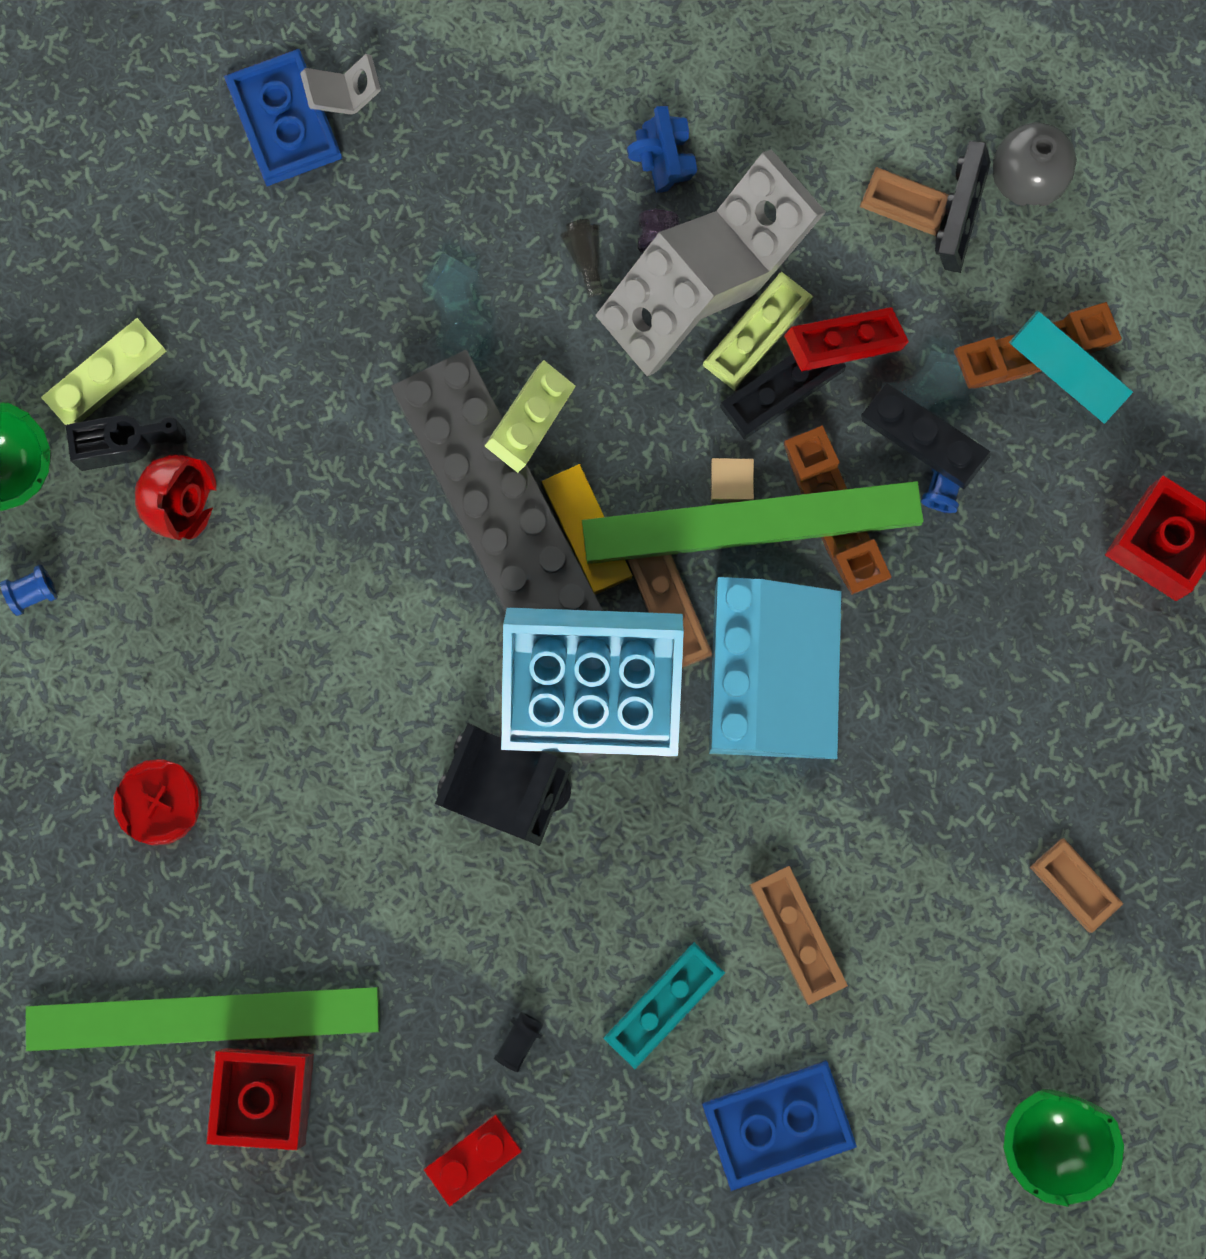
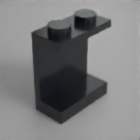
[435,723,572,846]

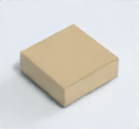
[711,458,754,503]

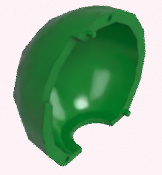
[0,402,51,511]
[1003,1089,1124,1207]

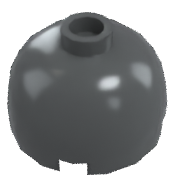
[993,122,1077,207]

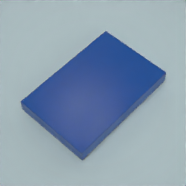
[224,49,343,186]
[702,1060,857,1191]

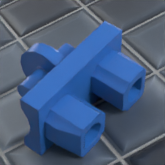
[627,106,697,193]

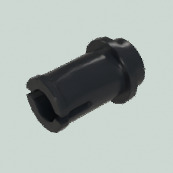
[494,1012,544,1072]

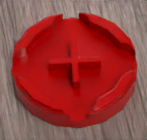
[113,759,201,846]

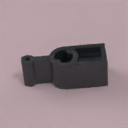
[66,415,186,471]

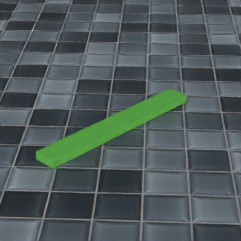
[582,481,924,564]
[26,987,380,1051]

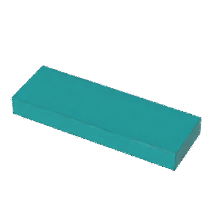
[1009,310,1133,424]
[603,942,725,1069]

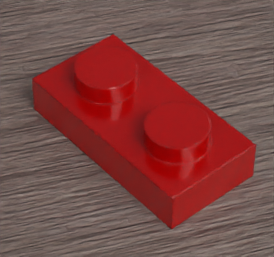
[424,1114,522,1207]

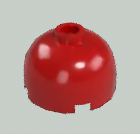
[135,455,216,541]

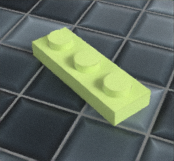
[41,318,167,425]
[485,360,576,473]

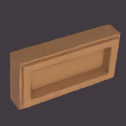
[860,167,948,236]
[1030,838,1123,933]

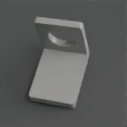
[300,54,381,114]

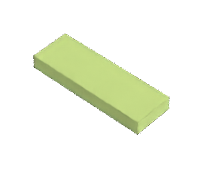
[703,272,813,391]

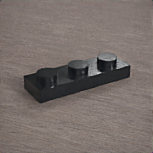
[935,141,991,273]
[720,354,846,440]
[861,383,990,489]

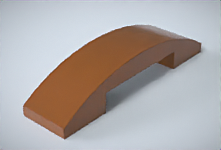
[954,302,1122,389]
[784,425,892,595]

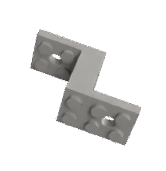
[595,149,826,377]

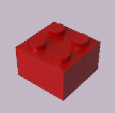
[1104,475,1206,601]
[206,1048,314,1150]

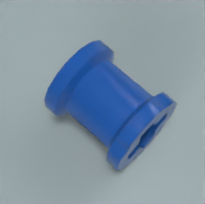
[921,468,960,513]
[0,565,58,616]

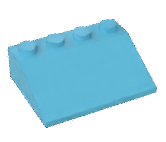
[709,577,841,759]
[501,608,684,756]

